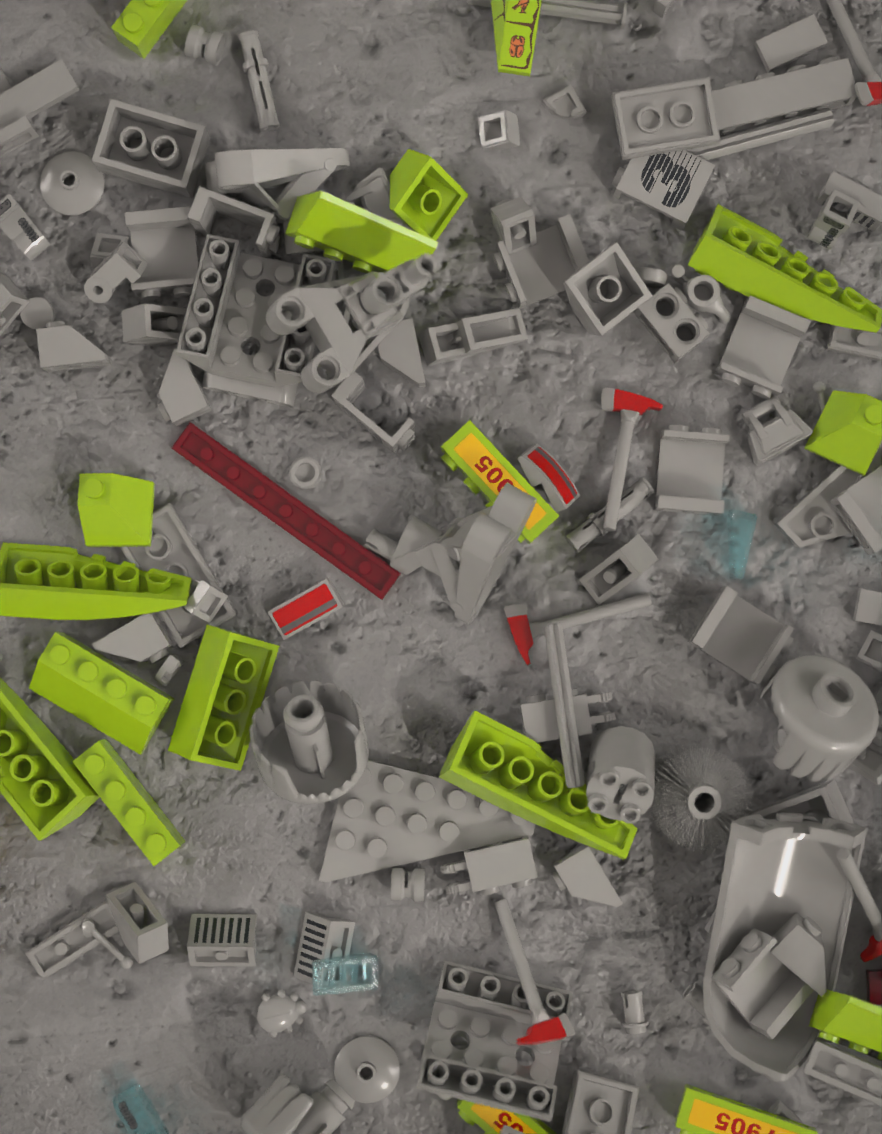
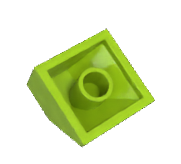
[389,149,469,241]
[804,390,882,476]
[77,473,155,547]

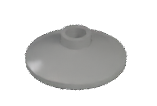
[40,151,105,216]
[334,1036,400,1103]

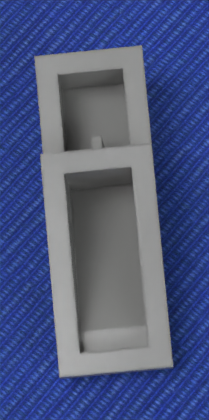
[419,308,528,366]

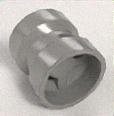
[184,24,226,65]
[391,867,425,902]

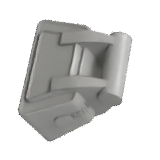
[340,168,405,227]
[742,395,813,466]

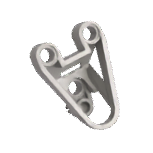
[205,148,350,281]
[266,254,438,393]
[364,483,537,625]

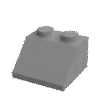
[563,242,652,336]

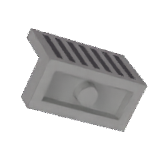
[816,171,882,231]
[293,912,355,987]
[187,914,257,967]

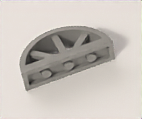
[803,1038,882,1106]

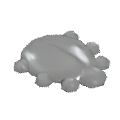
[257,989,307,1038]

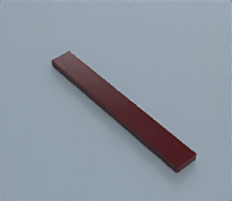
[171,422,401,600]

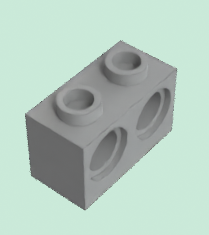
[634,283,710,363]

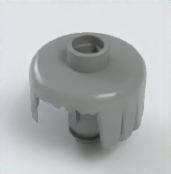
[760,655,879,781]
[250,680,369,804]
[240,1074,355,1134]

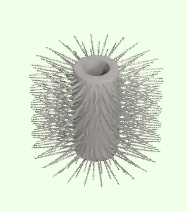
[648,744,755,853]

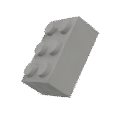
[92,99,210,199]

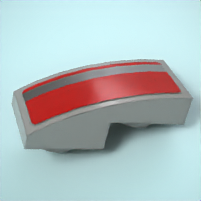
[517,443,580,512]
[268,577,345,640]

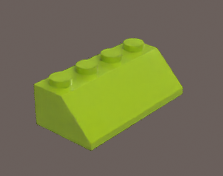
[285,191,439,273]
[168,624,279,771]
[29,632,175,755]
[809,989,882,1060]

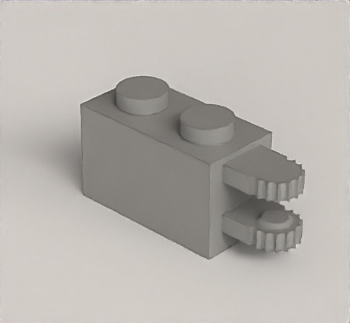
[520,688,616,743]
[440,836,538,896]

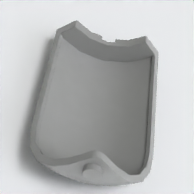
[703,813,867,1082]

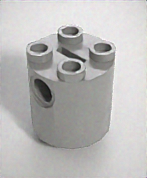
[586,726,655,823]

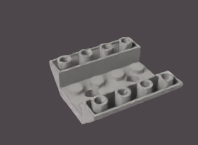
[176,234,336,387]
[417,961,573,1122]

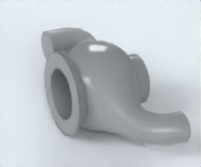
[671,265,730,324]

